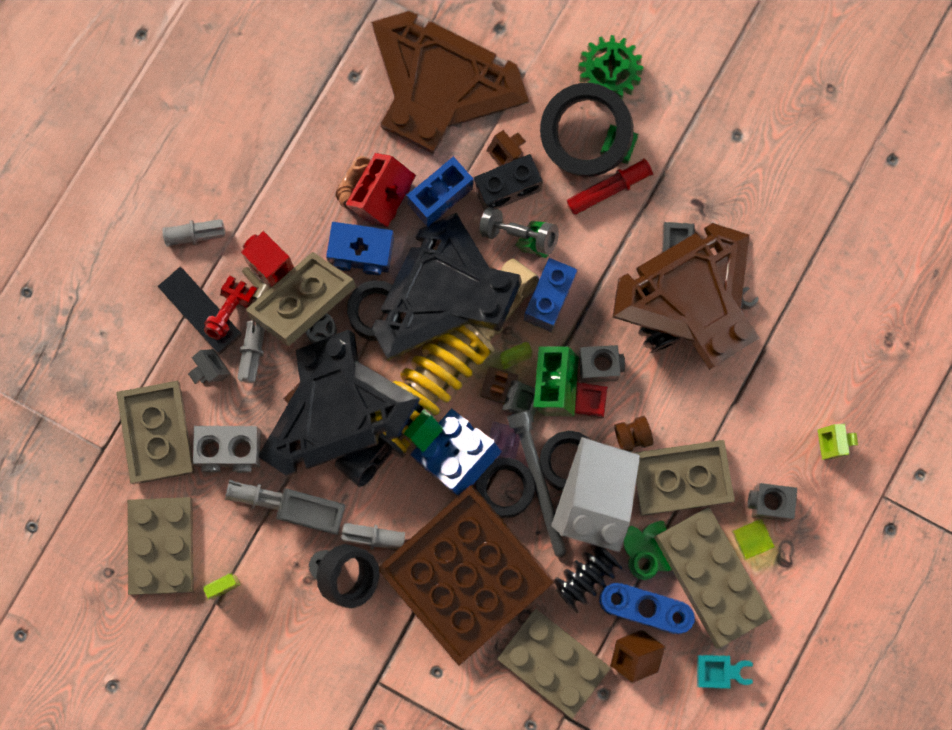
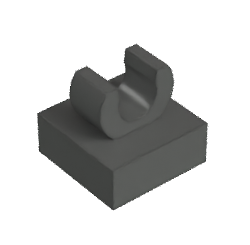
[188,349,231,384]

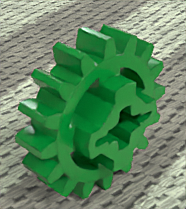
[578,35,644,99]

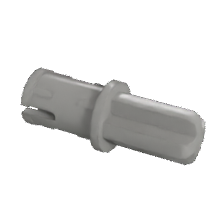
[163,219,225,247]
[237,321,265,383]
[225,480,282,510]
[341,523,405,550]

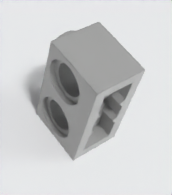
[193,426,261,473]

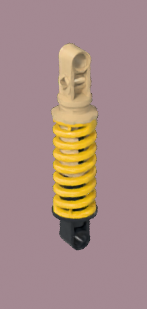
[335,259,539,487]

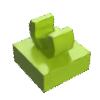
[817,424,858,460]

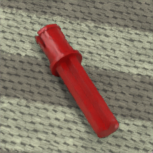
[567,158,653,215]

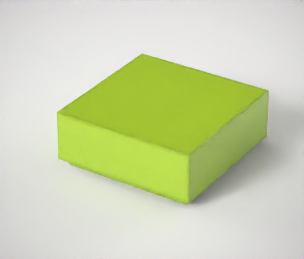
[203,573,241,600]

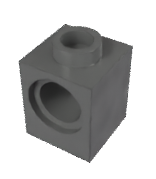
[579,345,625,383]
[748,483,797,522]

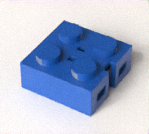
[410,408,502,496]

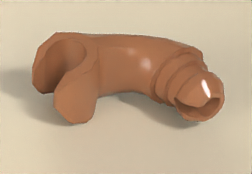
[335,156,370,208]

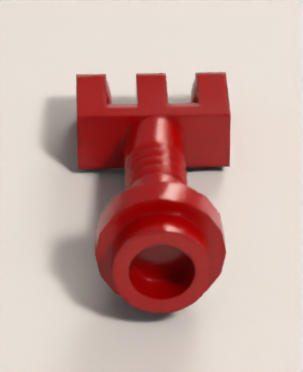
[204,276,258,340]

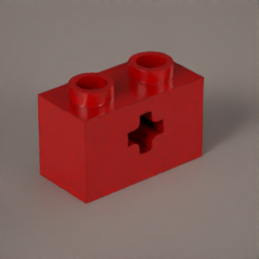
[345,153,417,227]
[241,231,294,288]

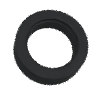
[540,83,634,177]

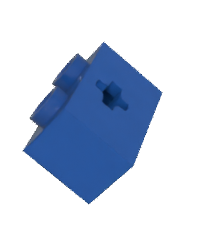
[407,156,474,227]
[326,221,394,276]
[523,258,578,333]

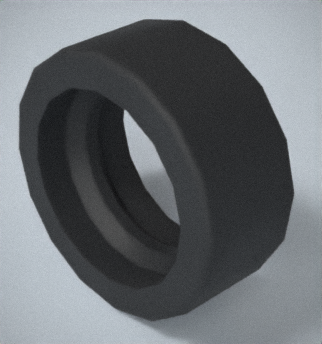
[347,280,404,341]
[539,430,591,491]
[476,457,535,518]
[317,544,380,609]

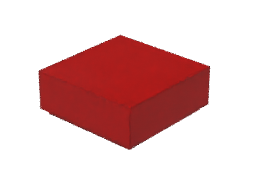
[574,382,608,418]

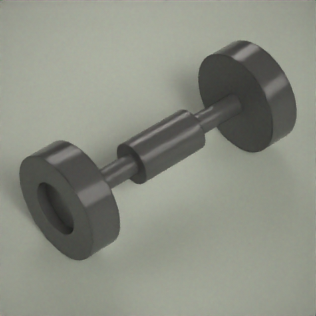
[479,207,559,255]

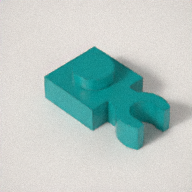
[697,655,753,688]

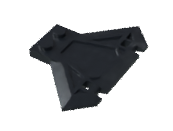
[372,213,522,361]
[259,330,421,476]

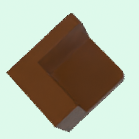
[610,630,665,683]

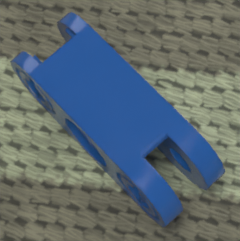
[599,583,695,634]

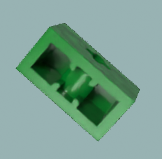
[533,347,579,417]

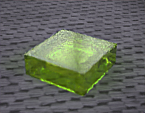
[499,342,533,369]
[732,518,775,560]

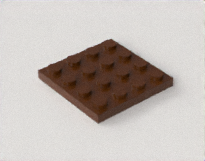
[379,485,556,666]

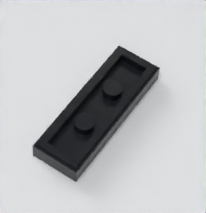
[158,266,242,355]

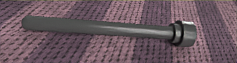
[507,410,566,558]

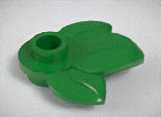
[623,521,672,580]

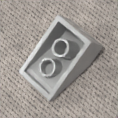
[551,437,640,552]

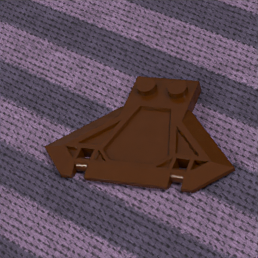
[371,10,529,154]
[612,223,760,370]

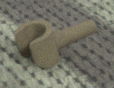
[242,267,270,300]

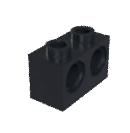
[474,154,542,211]

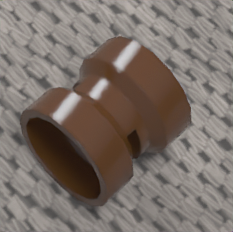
[614,416,654,452]

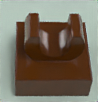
[486,130,526,166]
[480,366,519,404]

